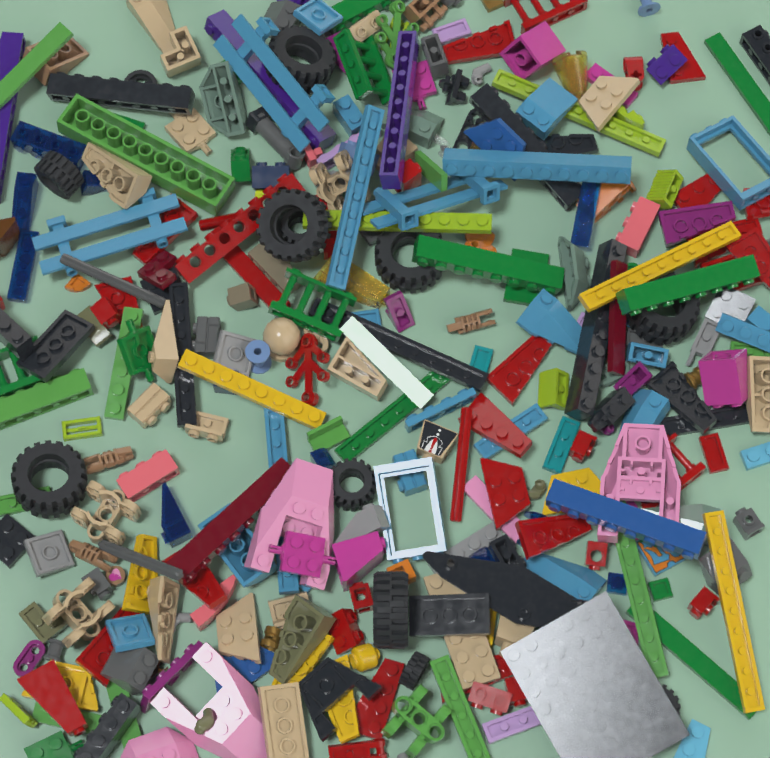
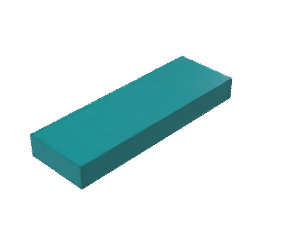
[542,416,581,474]

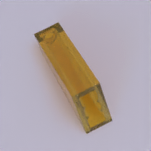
[313,256,390,309]

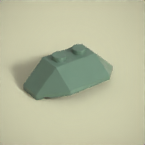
[199,61,246,137]
[557,236,591,312]

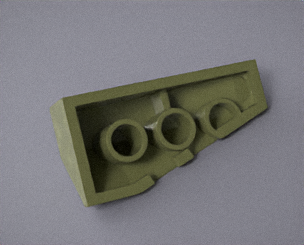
[269,594,336,684]

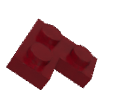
[137,250,177,290]

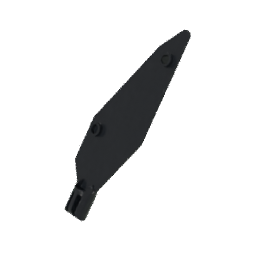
[423,551,589,628]

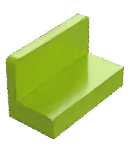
[538,368,569,411]

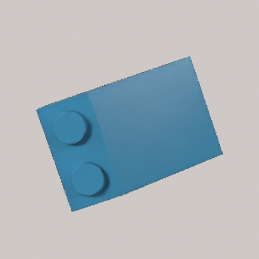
[516,78,578,140]

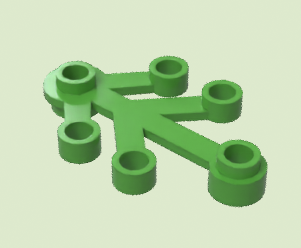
[374,0,419,69]

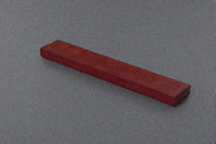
[607,260,628,376]

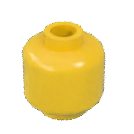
[349,643,380,672]

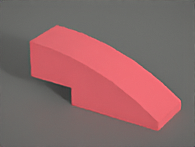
[189,574,238,632]

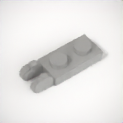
[685,318,720,367]

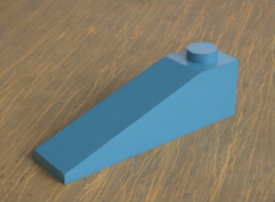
[516,288,582,354]
[618,389,671,436]
[524,553,607,600]

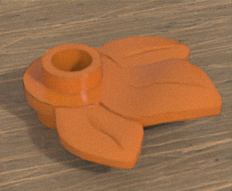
[465,232,497,252]

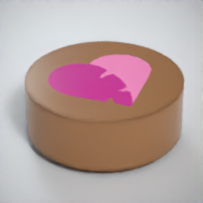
[105,566,126,587]

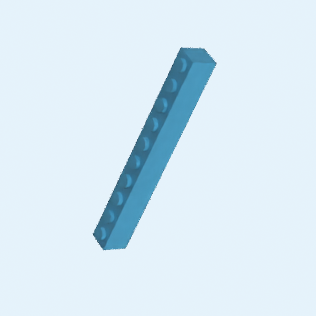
[442,148,632,184]

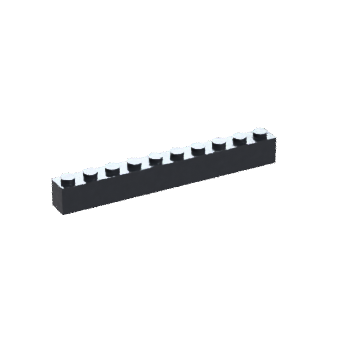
[564,239,627,421]

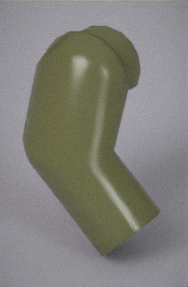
[527,479,546,500]
[194,708,214,735]

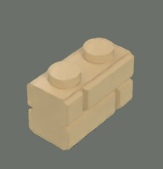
[127,382,171,429]

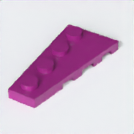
[658,201,736,247]
[140,640,204,714]

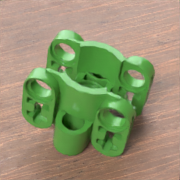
[380,684,452,758]

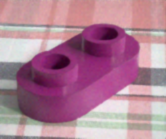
[13,640,46,677]

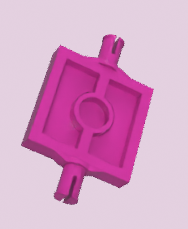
[392,60,437,110]
[268,531,336,579]

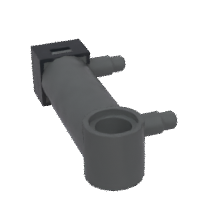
[246,106,305,170]

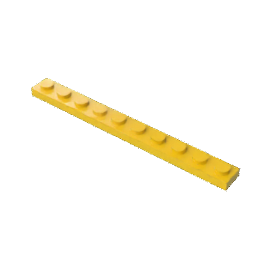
[577,221,742,313]
[702,510,765,713]

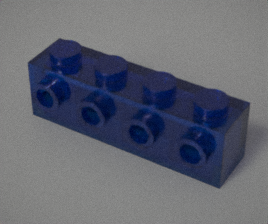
[10,121,87,171]

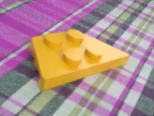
[542,468,601,518]
[22,660,99,713]

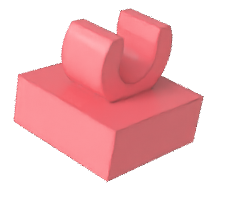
[304,144,323,170]

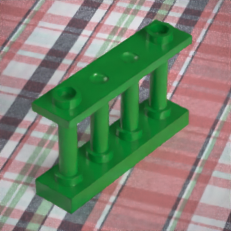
[333,28,392,105]
[268,267,357,343]
[0,336,53,397]

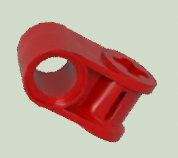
[623,56,644,92]

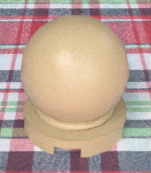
[263,317,301,362]

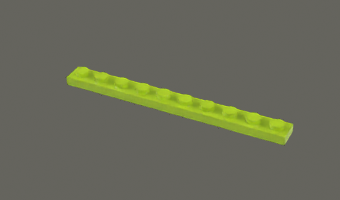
[491,69,666,157]
[302,210,492,234]

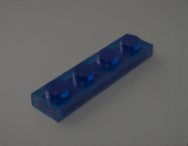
[571,182,602,249]
[7,230,40,303]

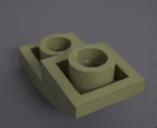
[77,305,112,347]

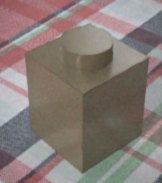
[227,282,258,311]

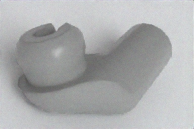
[174,612,191,632]

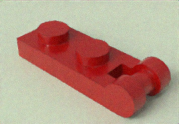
[328,738,387,758]

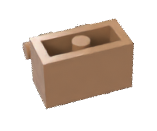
[402,0,448,32]

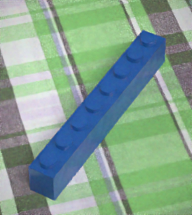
[546,478,707,560]

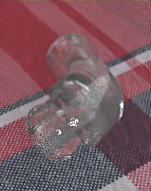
[432,134,451,158]

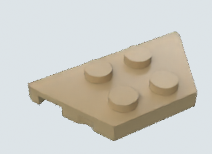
[579,76,640,132]
[216,593,261,664]

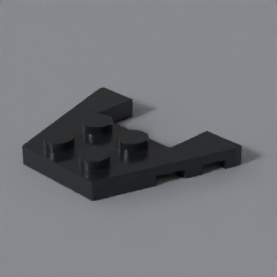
[299,657,382,742]

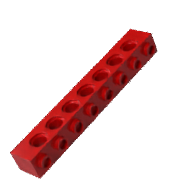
[174,173,306,284]

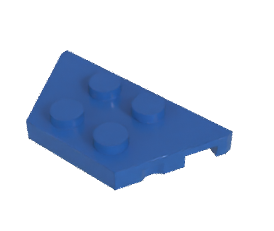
[464,118,526,182]
[215,646,274,693]

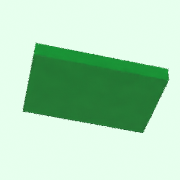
[503,248,549,306]

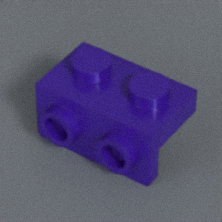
[646,44,688,85]

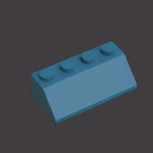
[198,503,277,588]

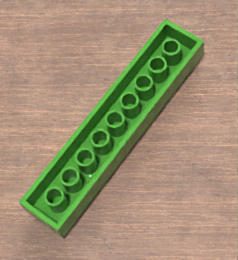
[57,93,235,216]

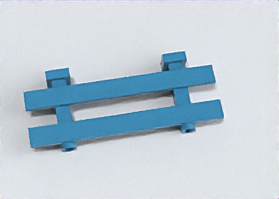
[213,14,335,153]
[362,176,508,231]
[32,187,188,277]

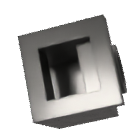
[733,507,765,541]
[81,567,113,601]

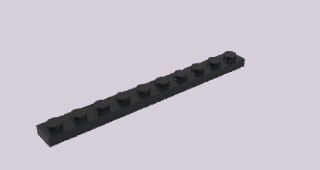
[308,298,489,393]

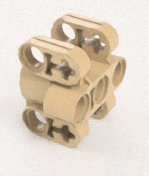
[309,150,371,210]
[70,480,142,546]
[41,577,115,648]

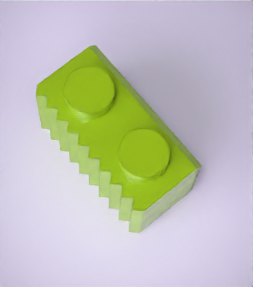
[646,169,684,210]

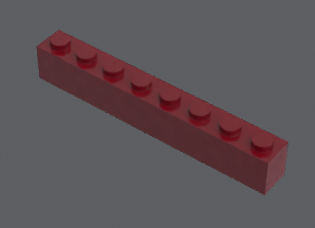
[166,457,291,585]

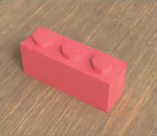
[615,196,661,258]
[116,449,180,502]

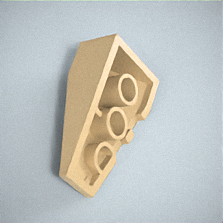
[81,142,153,209]
[745,356,770,433]

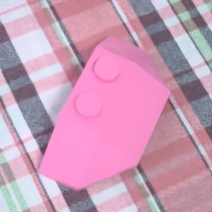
[120,727,199,758]

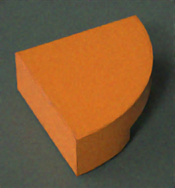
[64,274,92,293]

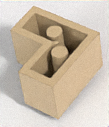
[160,26,201,78]

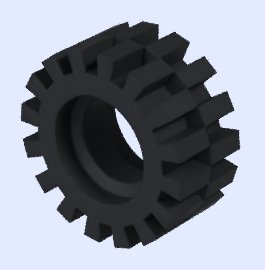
[398,651,430,691]

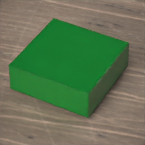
[648,577,673,603]

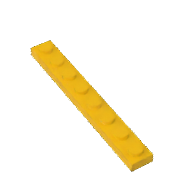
[177,349,326,429]

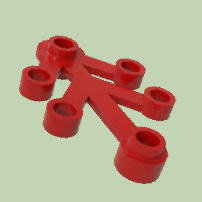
[285,333,330,407]

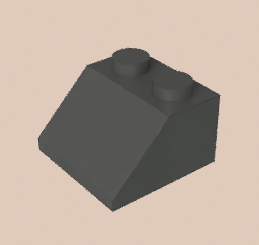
[264,0,302,38]
[698,537,752,595]
[100,647,159,695]

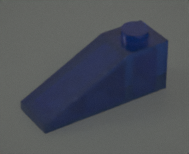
[12,172,39,233]
[161,482,193,548]

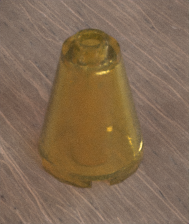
[552,50,588,102]

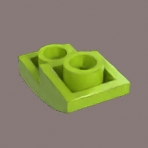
[612,105,645,129]

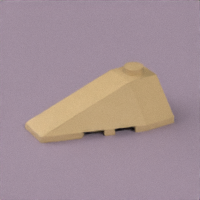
[126,0,175,54]
[148,300,179,383]
[147,576,180,664]

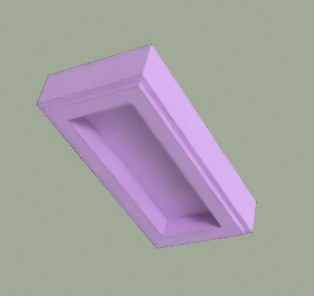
[432,18,472,46]

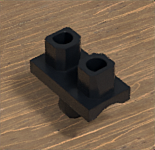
[438,69,470,106]

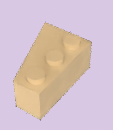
[327,336,388,401]

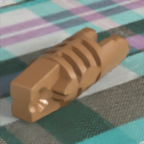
[446,308,496,334]
[83,446,134,474]
[69,539,118,573]

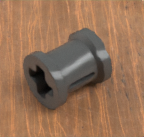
[43,638,66,662]

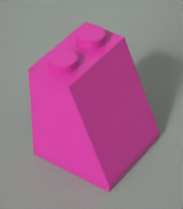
[500,21,566,79]
[698,349,748,408]
[332,531,386,592]

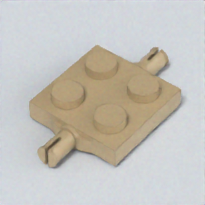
[165,108,216,156]

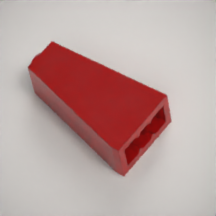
[17,659,89,737]

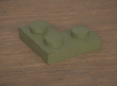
[19,601,69,645]

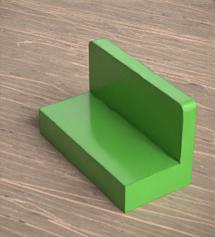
[307,416,350,456]

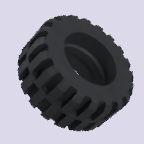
[264,25,337,95]
[256,189,332,263]
[375,231,442,294]
[626,272,700,345]
[11,440,88,519]
[373,571,408,649]

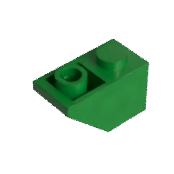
[231,147,251,182]

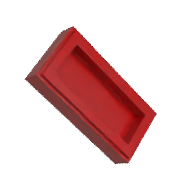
[698,432,729,474]

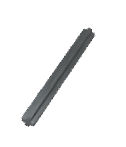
[60,253,166,308]
[98,539,184,581]

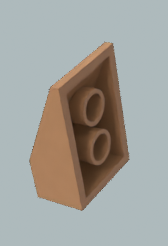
[22,37,89,86]

